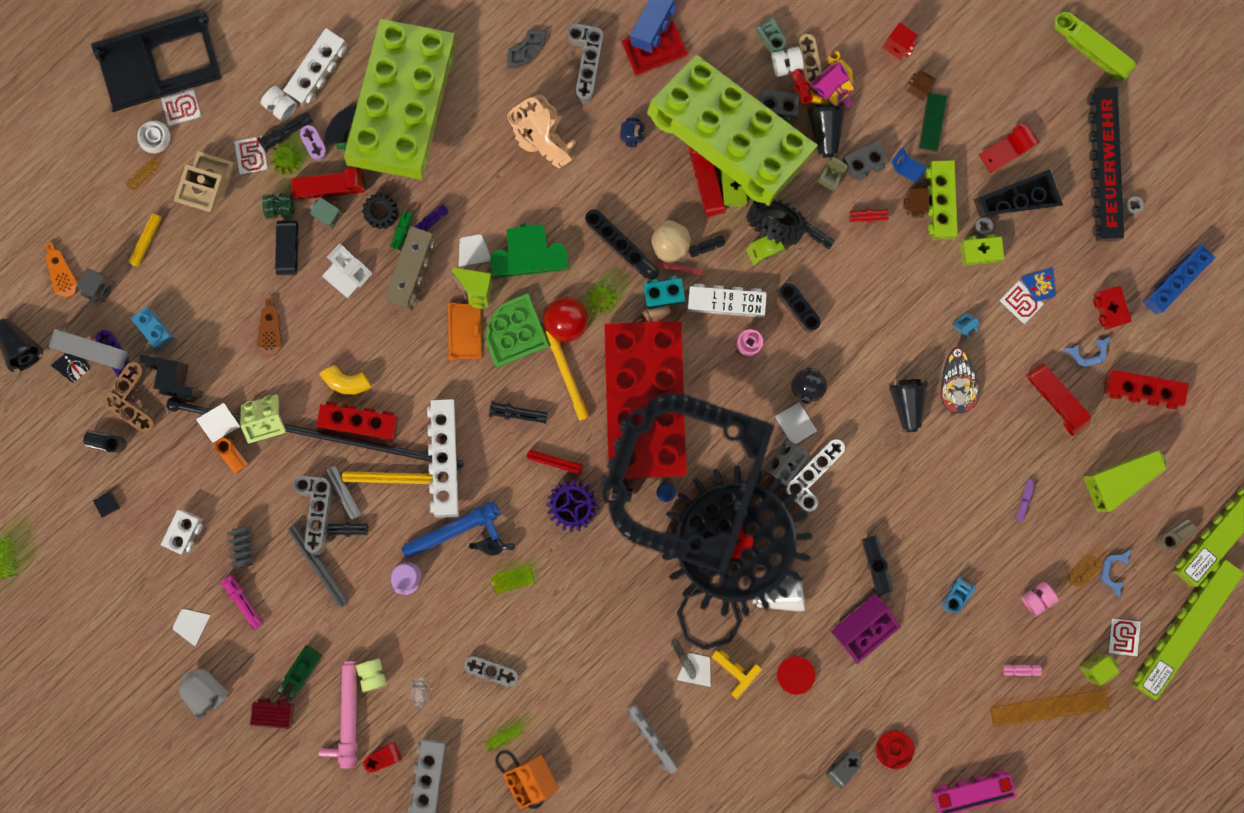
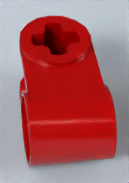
[363,742,403,773]

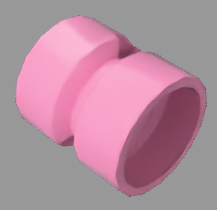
[736,329,763,357]
[1021,581,1059,617]

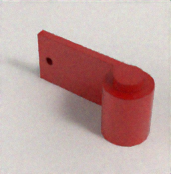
[979,123,1040,174]

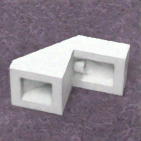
[327,243,373,287]

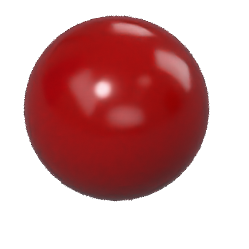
[543,297,589,342]

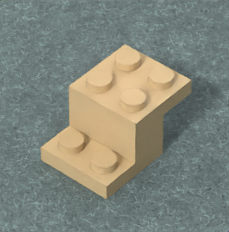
[174,151,235,213]

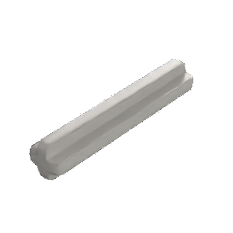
[326,466,361,519]

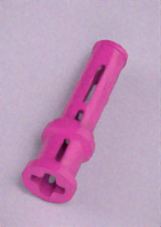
[219,574,263,630]

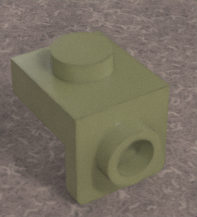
[817,157,848,191]

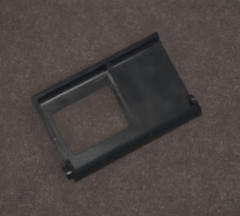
[91,9,223,113]

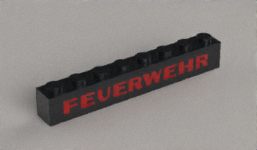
[1087,87,1124,242]

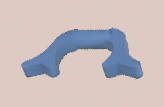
[1064,337,1111,367]
[1100,550,1131,597]

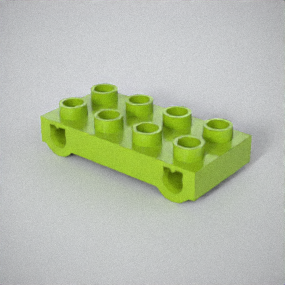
[344,19,456,180]
[647,55,818,206]

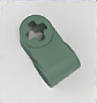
[754,17,786,54]

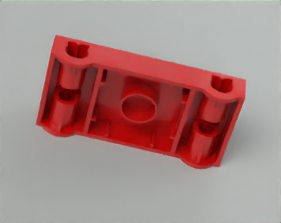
[604,321,686,478]

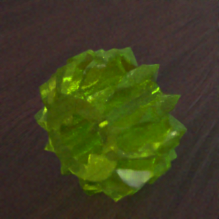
[270,143,303,175]
[585,282,618,315]

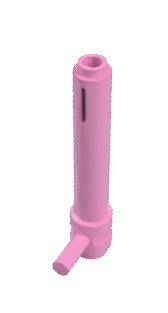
[319,661,358,768]

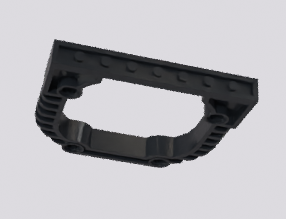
[600,393,775,575]

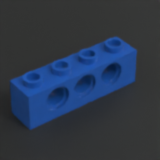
[1142,244,1216,315]

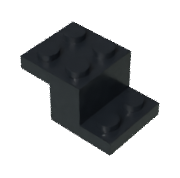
[139,355,203,401]

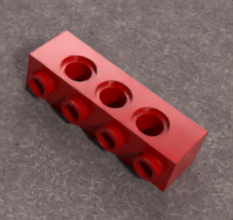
[1103,370,1189,410]
[316,401,399,440]

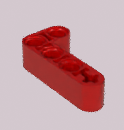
[688,146,725,218]
[290,167,366,200]
[1026,363,1091,436]

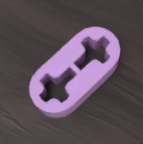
[300,125,327,161]

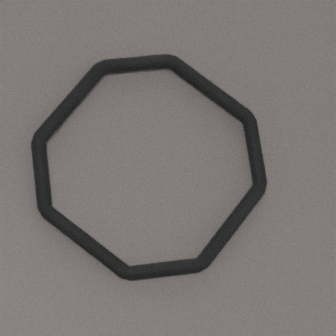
[677,590,741,650]

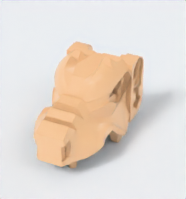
[508,95,576,168]

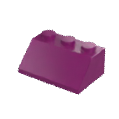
[831,594,901,664]

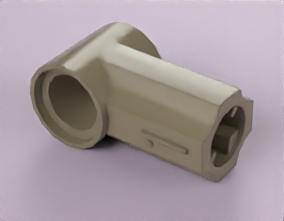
[1156,519,1197,550]

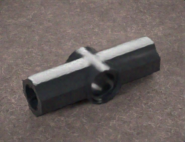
[861,535,893,595]

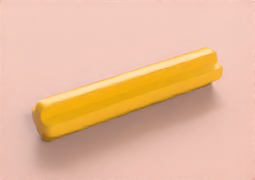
[128,213,162,267]

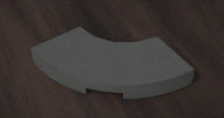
[508,30,547,69]

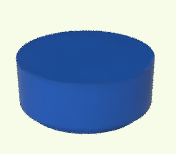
[656,483,676,502]

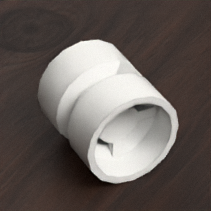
[772,47,804,77]
[261,86,297,122]

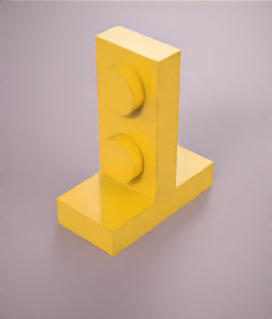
[711,649,762,699]

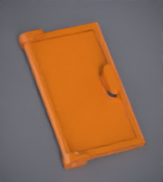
[447,302,482,361]

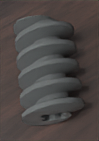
[227,527,255,567]

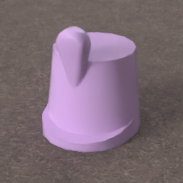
[391,561,422,595]

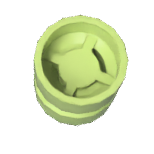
[356,658,387,692]

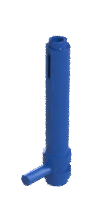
[401,501,501,558]

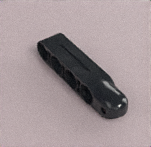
[585,209,659,280]

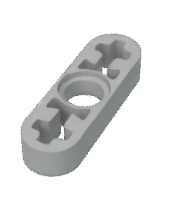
[464,656,519,687]

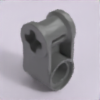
[826,751,862,789]

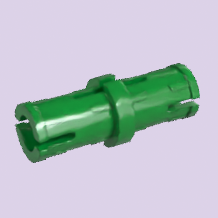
[389,211,414,251]

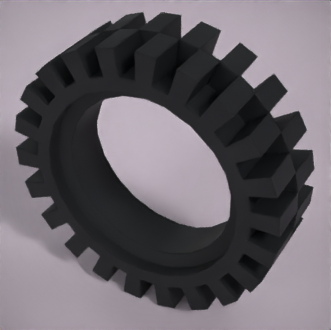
[746,199,808,246]

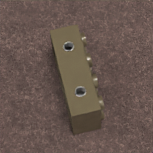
[385,226,438,311]

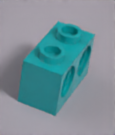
[643,276,685,308]

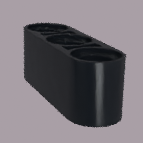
[275,220,299,275]
[778,283,821,332]

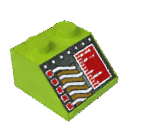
[452,267,493,309]

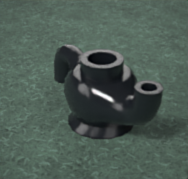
[469,537,516,556]

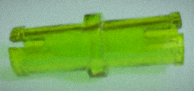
[484,723,524,753]

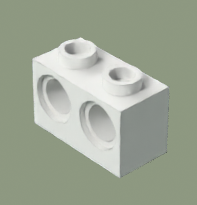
[161,510,203,555]

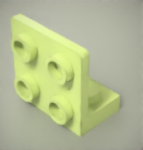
[240,394,286,444]

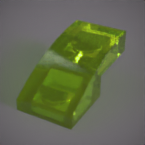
[491,564,536,594]

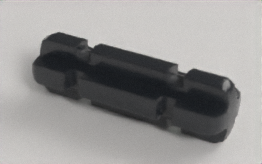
[804,222,835,249]
[689,236,725,257]

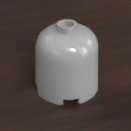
[178,669,229,719]

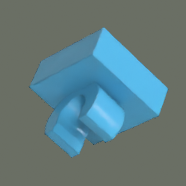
[952,312,979,338]

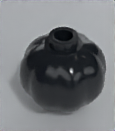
[791,367,828,404]

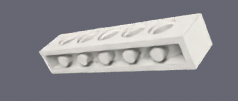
[427,399,459,518]

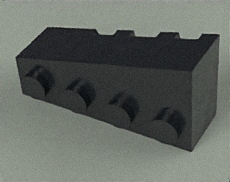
[973,170,1063,217]

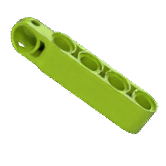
[1053,12,1136,82]

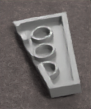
[627,702,678,774]

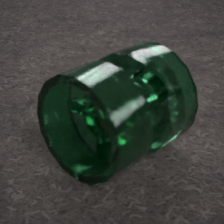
[262,192,294,219]

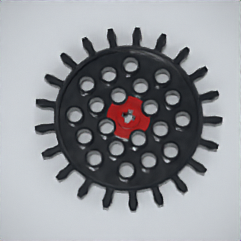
[662,466,813,618]

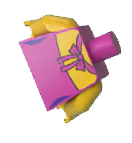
[794,51,854,110]

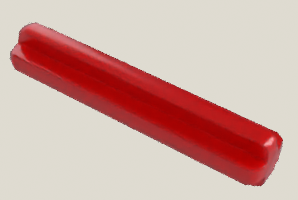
[527,450,583,474]

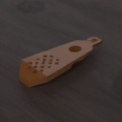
[257,298,282,356]

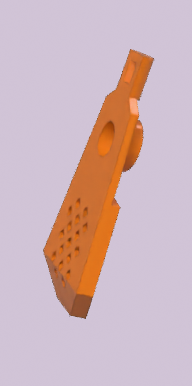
[45,242,78,298]

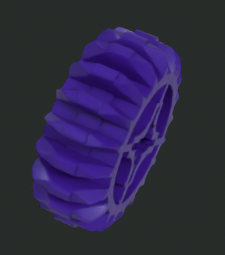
[546,480,598,532]

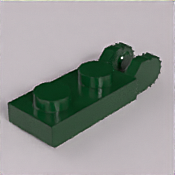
[278,645,323,700]

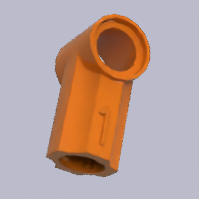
[214,438,249,475]

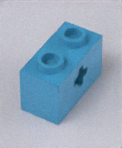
[131,307,176,350]

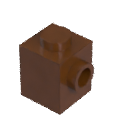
[907,69,937,101]
[903,188,929,218]

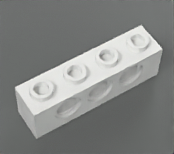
[283,28,348,108]

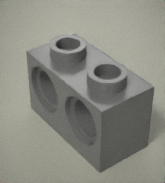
[759,90,799,122]
[842,140,889,181]
[76,268,116,302]
[763,438,810,486]

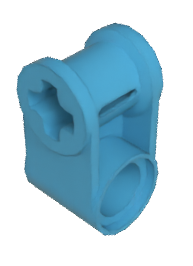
[942,575,976,613]

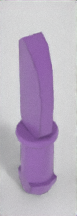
[1016,479,1035,521]

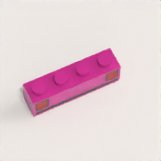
[932,770,1017,813]

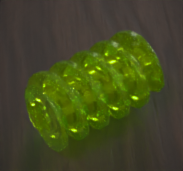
[0,537,20,579]

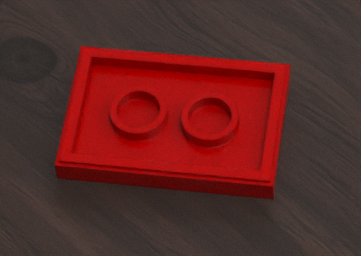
[621,20,688,77]

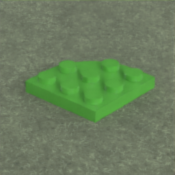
[486,293,549,368]

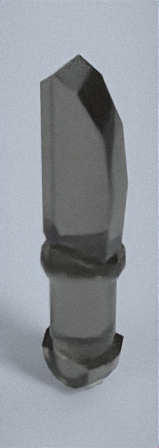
[671,639,696,679]

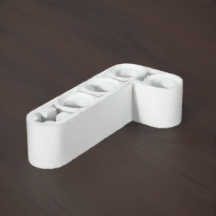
[785,439,845,511]

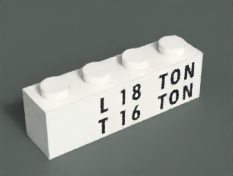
[687,284,766,318]

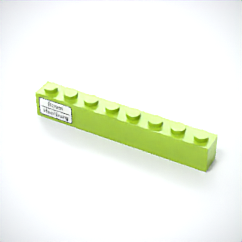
[1173,485,1244,587]
[1132,559,1244,701]

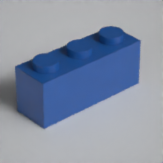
[630,0,678,53]

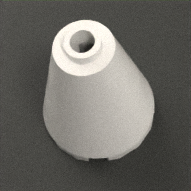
[753,573,806,612]

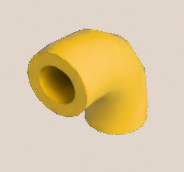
[320,365,372,395]

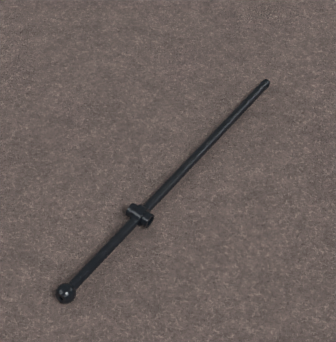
[166,397,464,468]

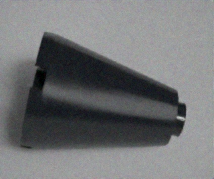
[808,106,846,158]
[0,319,43,372]
[889,379,928,432]

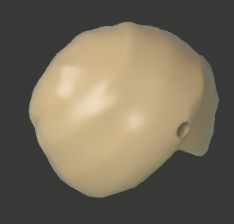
[651,220,691,262]

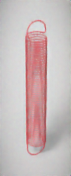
[655,260,709,276]

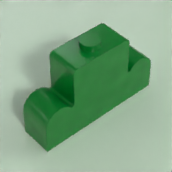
[490,223,569,279]

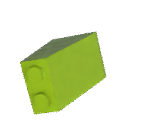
[1083,451,1166,512]

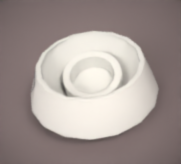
[137,120,170,153]

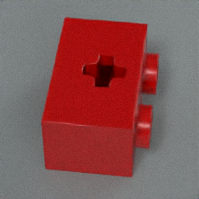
[882,22,918,61]
[1093,285,1132,330]

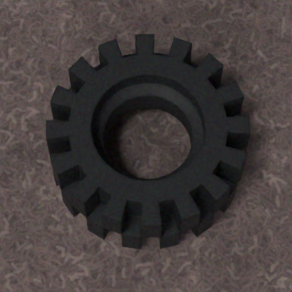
[362,193,399,229]

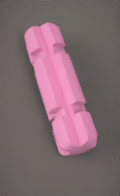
[1003,665,1042,676]

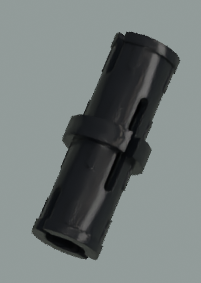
[328,522,368,537]

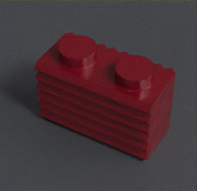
[250,697,294,729]

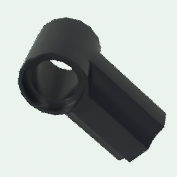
[83,430,126,453]

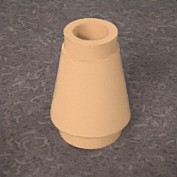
[641,304,671,322]

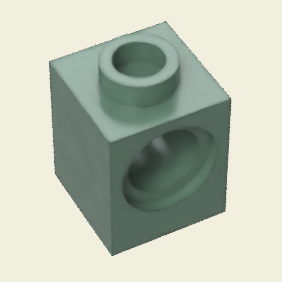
[310,197,342,229]

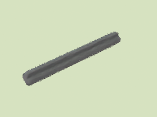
[288,524,349,607]

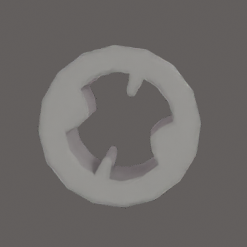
[1124,196,1144,214]
[974,217,993,236]

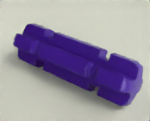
[415,204,449,231]

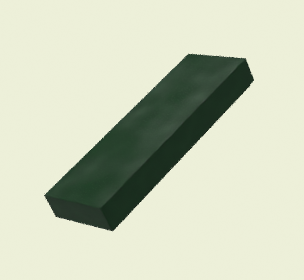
[918,93,947,152]

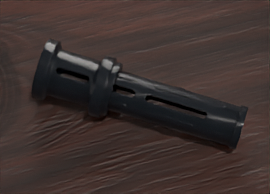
[257,111,313,153]
[489,400,548,424]

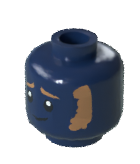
[620,118,645,147]

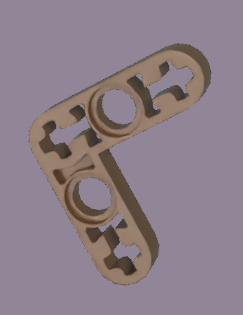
[104,361,155,432]

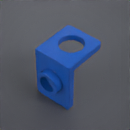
[891,148,927,183]

